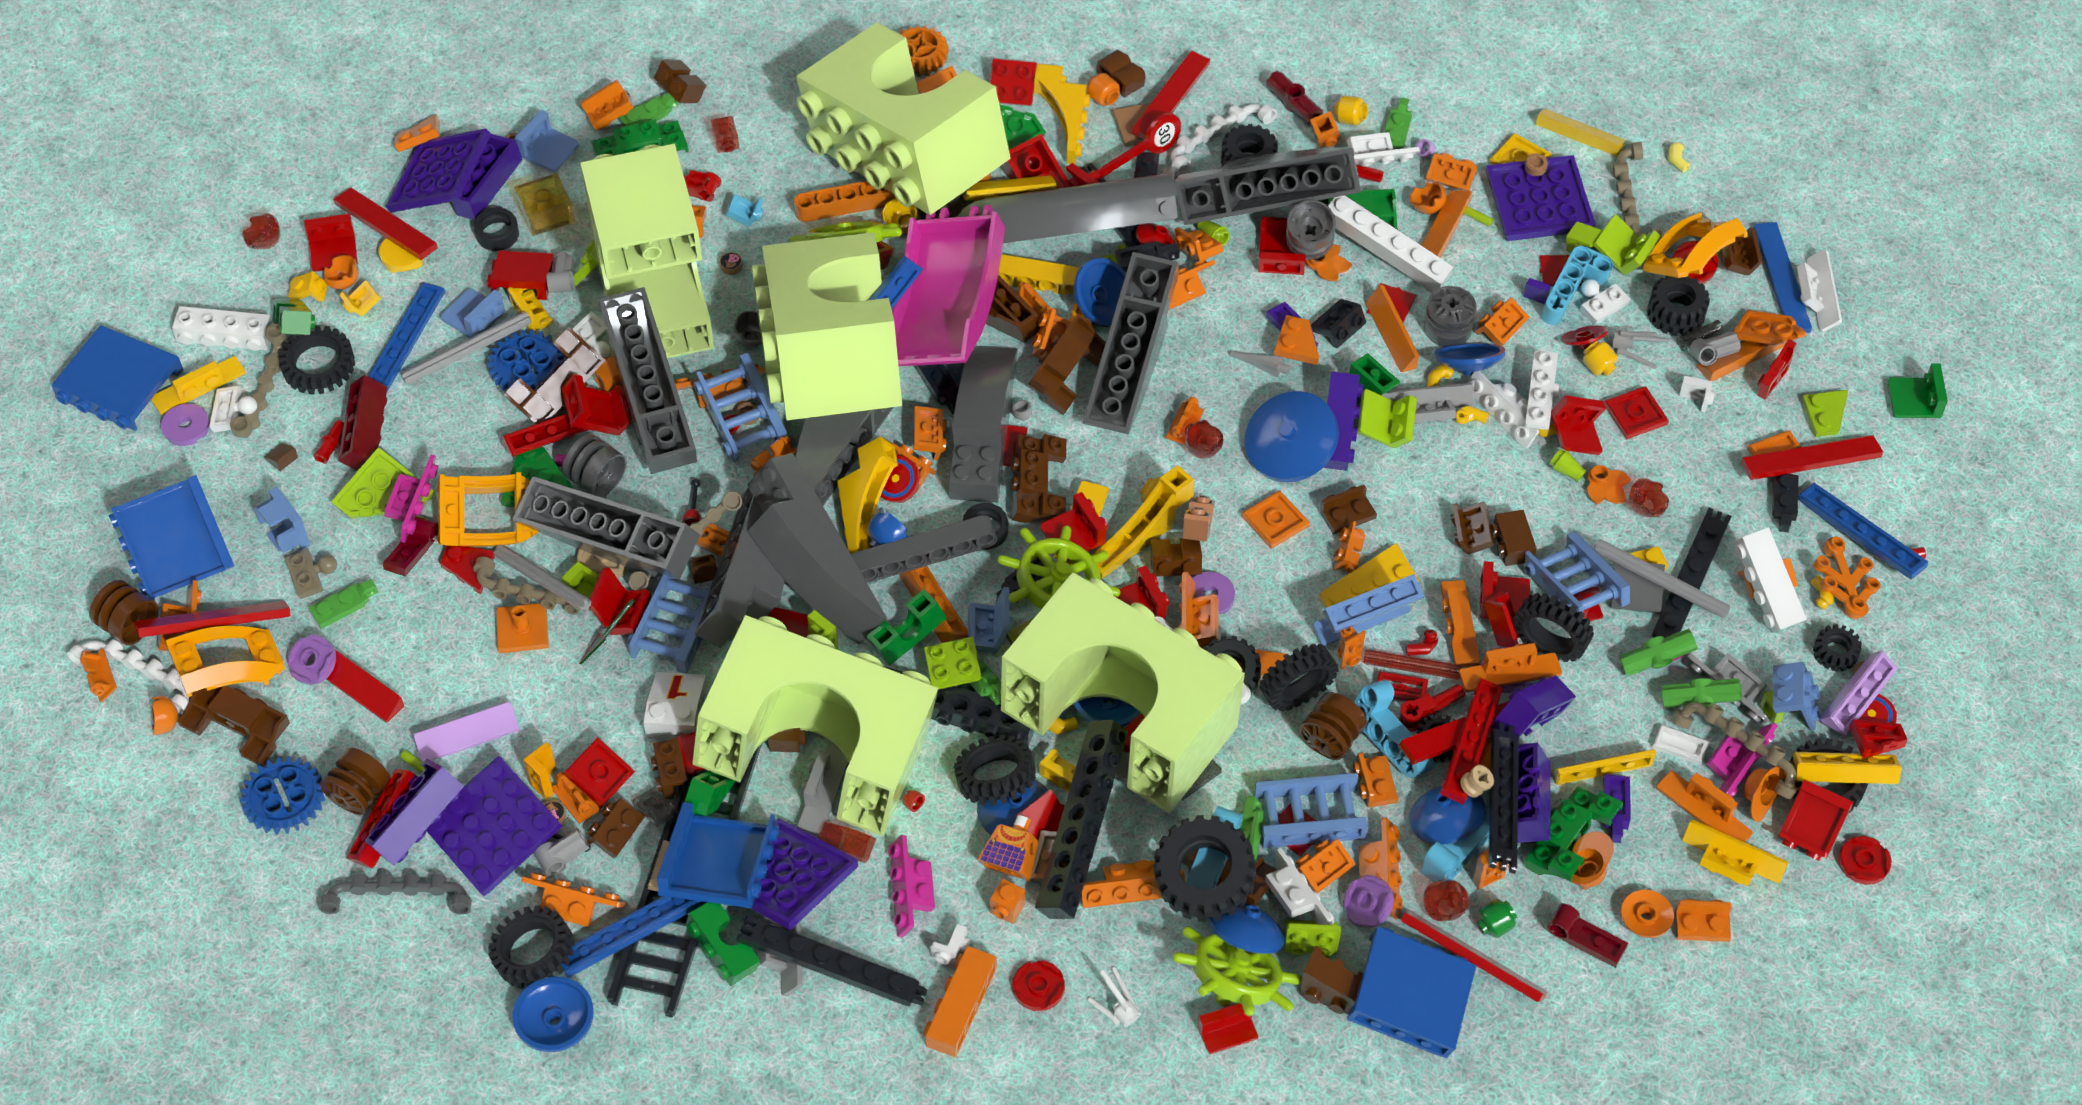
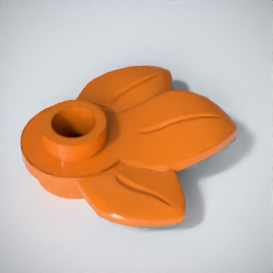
[1306,244,1352,282]
[1587,465,1631,504]

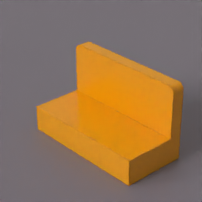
[523,742,557,800]

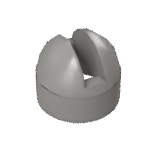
[1012,400,1032,421]

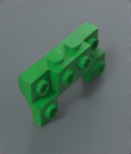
[591,119,689,157]
[1306,189,1398,236]
[1525,786,1623,882]

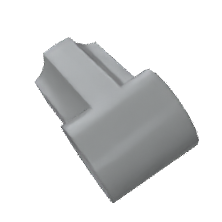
[547,252,575,293]
[1690,331,1741,366]
[534,828,589,877]

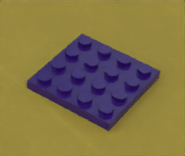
[385,128,491,213]
[1485,155,1596,241]
[426,755,563,896]
[750,818,859,930]

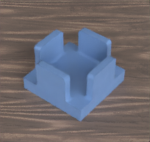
[254,487,310,553]

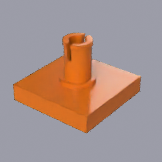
[496,603,549,653]

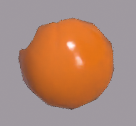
[1410,182,1447,215]
[324,255,359,290]
[152,695,178,735]

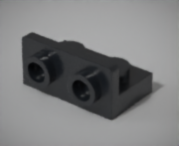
[1311,299,1366,348]

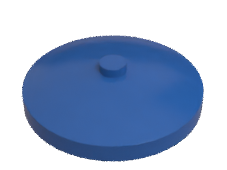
[1245,391,1339,483]

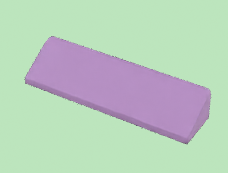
[1820,650,1898,736]
[413,702,520,762]

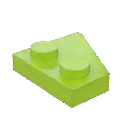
[573,239,598,288]
[1802,390,1848,437]

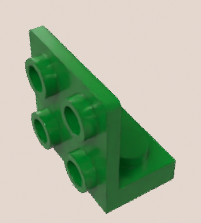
[1888,363,1948,418]

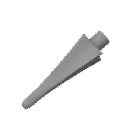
[1229,351,1291,377]

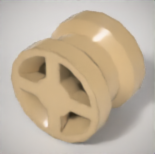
[1461,765,1494,797]

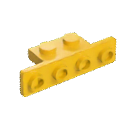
[151,356,246,415]
[1683,820,1788,886]

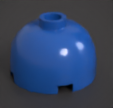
[867,507,913,548]

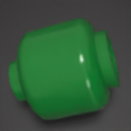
[1477,899,1518,938]

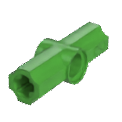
[1619,628,1698,677]
[1662,678,1742,708]

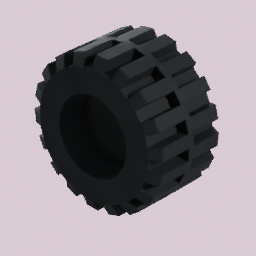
[1221,124,1278,167]
[1647,275,1710,336]
[1204,636,1261,695]

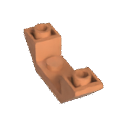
[1183,495,1215,542]

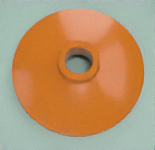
[1621,890,1674,938]

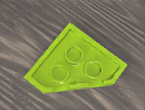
[331,447,435,519]

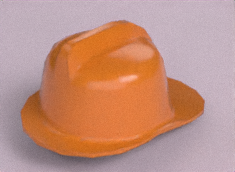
[1743,766,1785,822]
[1571,831,1614,890]

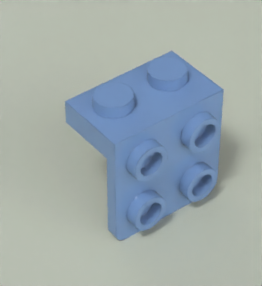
[515,110,579,172]
[441,289,505,338]
[968,587,1013,654]
[1773,662,1820,730]

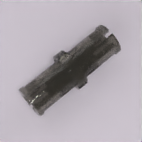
[1677,320,1724,351]

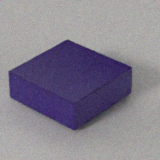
[1524,278,1551,305]

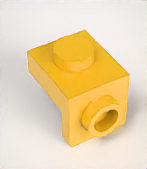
[288,271,328,302]
[339,280,382,316]

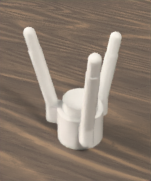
[1088,967,1141,1027]

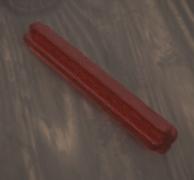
[1363,650,1462,680]

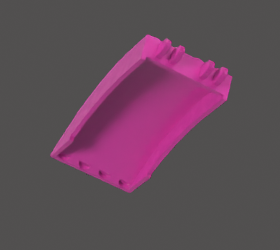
[892,205,1005,366]

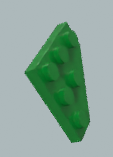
[999,104,1046,150]
[501,447,574,508]

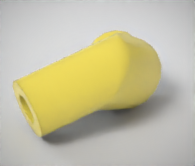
[1668,142,1690,173]

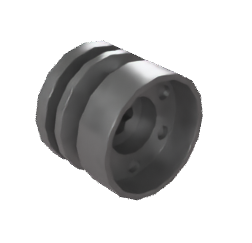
[1286,200,1336,260]
[1424,286,1477,347]
[562,434,627,498]

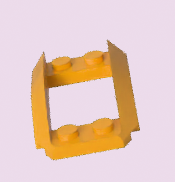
[1643,212,1748,278]
[437,472,540,547]
[165,626,285,697]

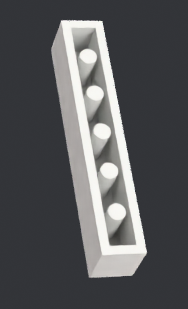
[1328,195,1453,292]

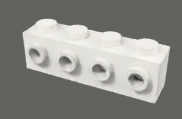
[172,306,273,351]
[1734,527,1807,633]

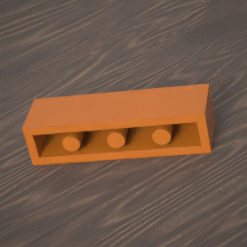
[923,946,997,1058]

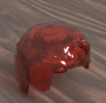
[243,213,280,250]
[1184,420,1224,459]
[1629,478,1669,518]
[1423,879,1469,921]

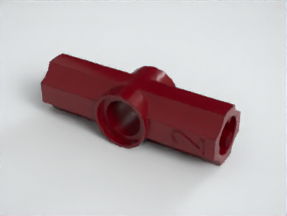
[1266,71,1323,125]

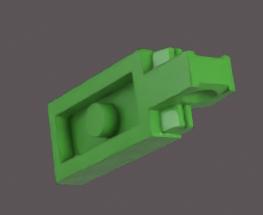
[618,93,679,127]
[1384,97,1412,150]
[308,579,378,629]
[970,661,1001,705]
[1240,796,1264,861]

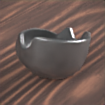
[734,311,762,347]

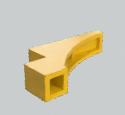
[1034,64,1091,165]
[838,436,898,554]
[1091,465,1194,579]

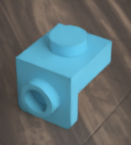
[725,194,764,226]

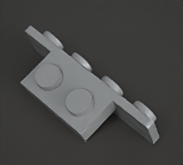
[1381,383,1474,424]
[1687,653,1770,724]
[798,743,848,836]
[759,915,803,996]

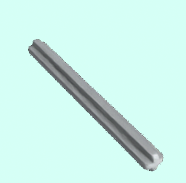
[401,312,531,385]
[1594,539,1731,618]
[494,545,591,612]

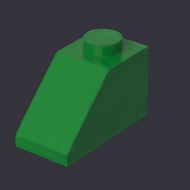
[1349,353,1400,395]
[685,771,735,816]

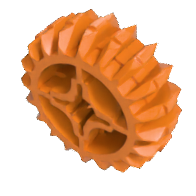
[899,25,949,77]

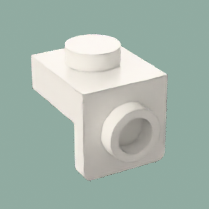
[1679,376,1715,413]
[931,924,970,965]

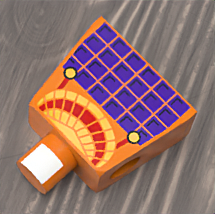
[978,815,1038,881]

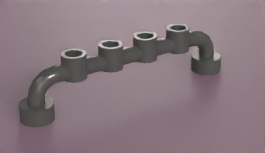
[318,874,472,914]

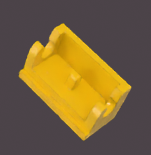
[508,287,553,332]
[1040,748,1076,792]

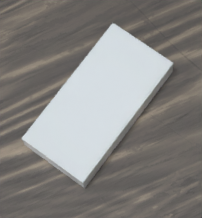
[1652,725,1709,766]

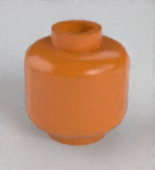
[1087,73,1120,106]

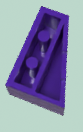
[1491,675,1576,738]

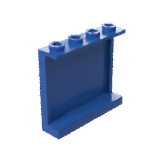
[51,325,183,431]
[108,475,234,600]
[657,802,779,908]
[1347,927,1476,1058]

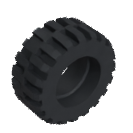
[1153,815,1256,922]

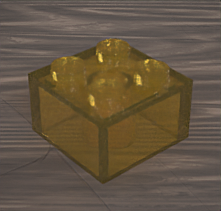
[514,173,575,236]

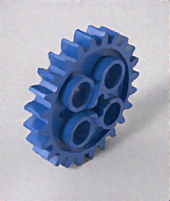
[488,329,564,391]
[240,756,326,835]

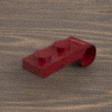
[383,516,438,577]
[1547,903,1629,968]

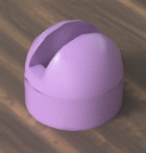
[1416,139,1436,158]

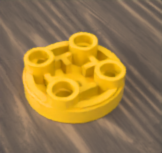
[379,238,424,273]

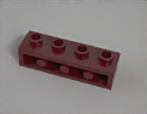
[338,375,388,471]

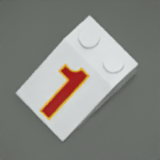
[644,672,706,739]

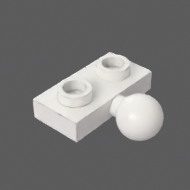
[1580,279,1631,325]
[572,311,611,358]
[209,386,257,432]

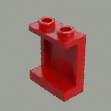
[1258,217,1306,275]
[487,250,554,300]
[562,374,631,436]
[1778,779,1853,861]

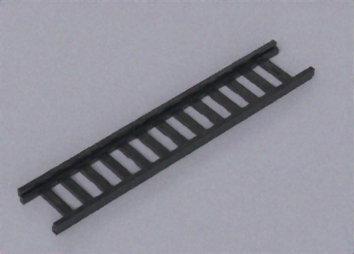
[607,744,762,1018]

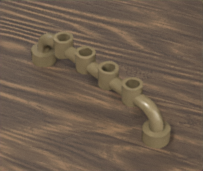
[1613,142,1662,246]
[230,324,286,438]
[629,491,742,590]
[473,557,591,615]
[1671,702,1798,799]

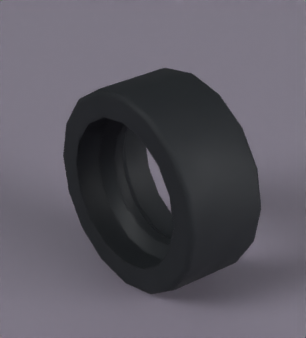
[474,207,519,251]
[963,503,1008,550]

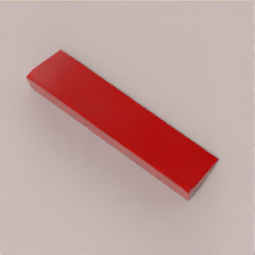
[502,413,589,457]
[326,650,404,723]
[346,769,417,868]

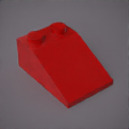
[1001,134,1072,189]

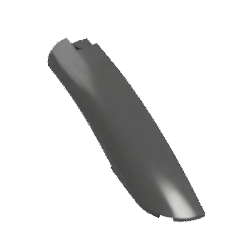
[957,173,1178,243]

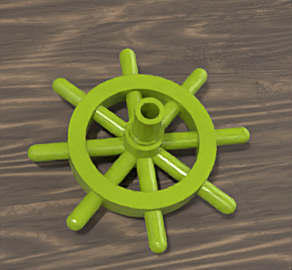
[789,221,902,242]
[997,526,1120,609]
[1172,926,1302,1016]

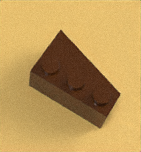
[985,274,1040,343]
[1300,945,1363,1014]

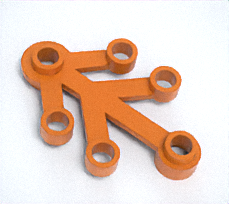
[1813,536,1881,619]

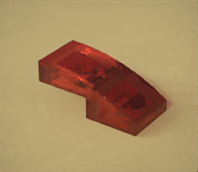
[818,822,876,863]

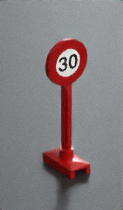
[1066,113,1181,187]

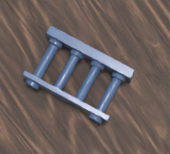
[693,352,787,462]
[1524,531,1630,612]
[627,574,713,673]
[1312,574,1425,646]
[1254,773,1367,848]

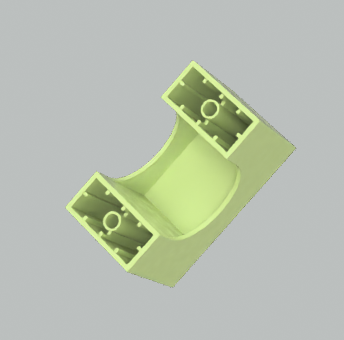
[796,22,1010,215]
[580,144,714,358]
[752,232,902,420]
[1001,572,1245,814]
[692,615,938,836]

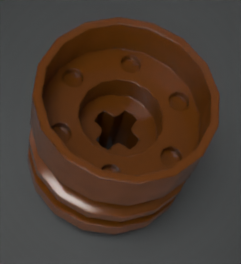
[89,580,159,646]
[1299,692,1367,760]
[320,747,390,815]

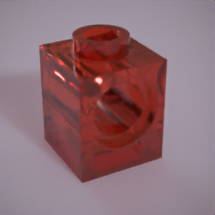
[711,116,739,153]

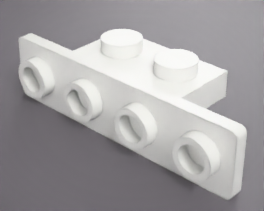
[1347,132,1420,167]
[1797,249,1842,332]
[1525,350,1559,430]
[1467,371,1539,448]
[1265,848,1334,925]

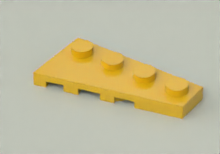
[1319,543,1419,608]

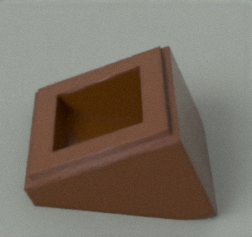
[264,443,298,471]
[689,554,717,584]

